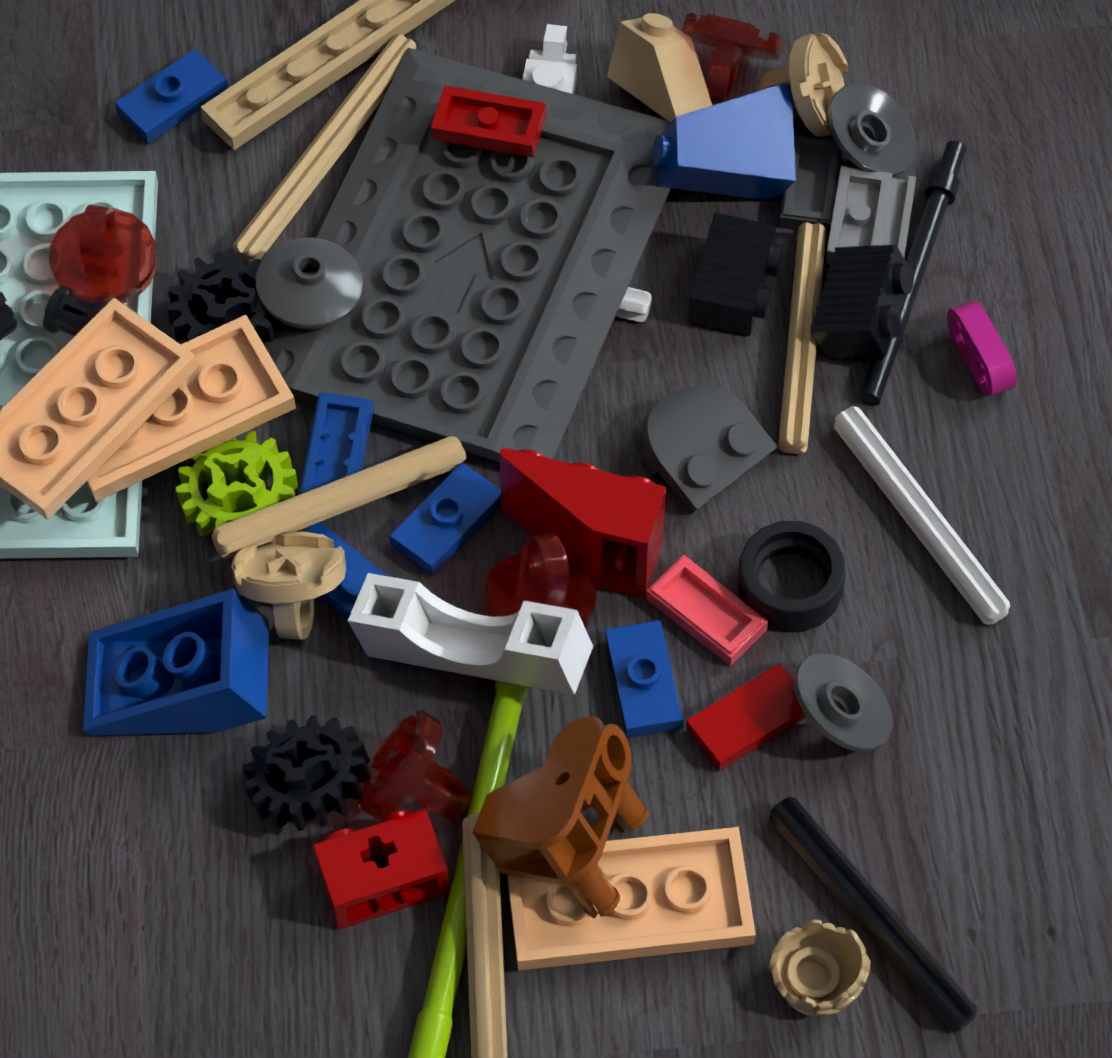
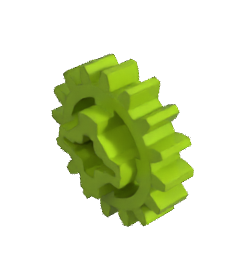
[176,430,299,537]

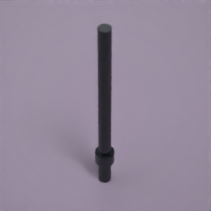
[860,141,966,406]

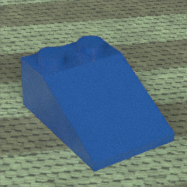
[83,589,269,736]

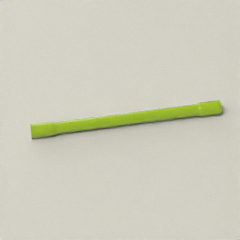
[408,681,529,1058]

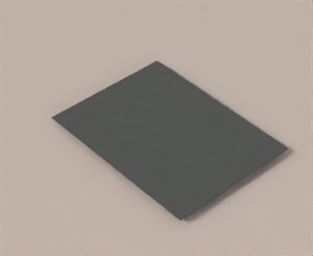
[264,48,671,463]

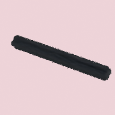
[770,796,977,1032]

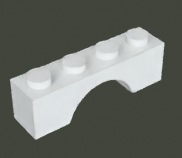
[348,573,593,695]

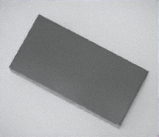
[779,134,842,234]

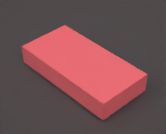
[646,555,768,667]

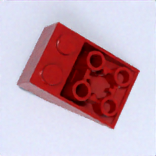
[499,447,666,599]

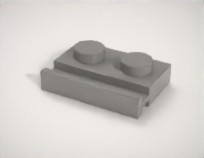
[826,166,916,264]

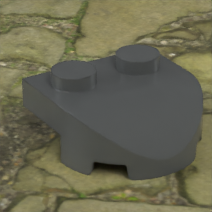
[640,386,778,514]

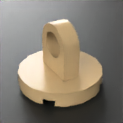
[756,33,848,138]
[231,532,346,640]

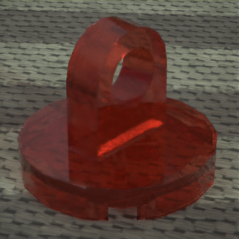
[681,13,784,106]
[49,205,157,305]
[483,531,597,629]
[357,710,472,820]

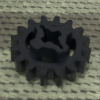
[167,252,283,342]
[243,715,371,831]

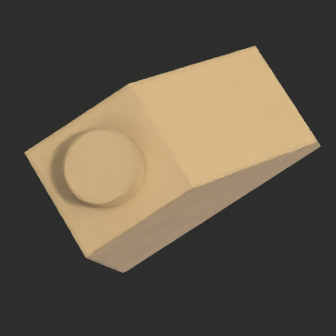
[607,13,712,123]

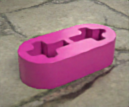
[947,301,1017,396]

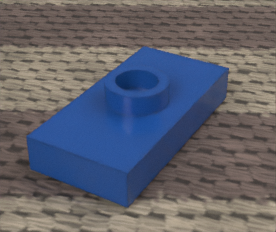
[114,49,228,144]
[299,392,375,509]
[390,462,501,576]
[605,620,683,738]

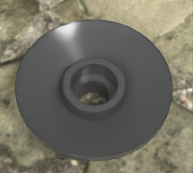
[828,83,916,176]
[256,238,363,329]
[794,653,893,752]

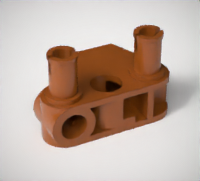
[472,716,649,918]

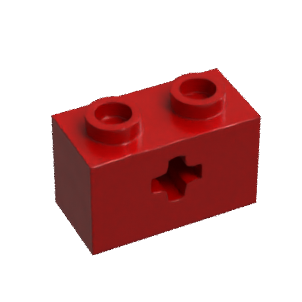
[313,808,450,930]

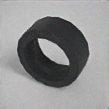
[738,521,846,632]

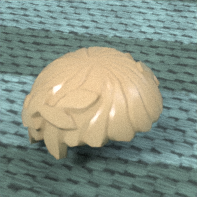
[769,920,871,1017]

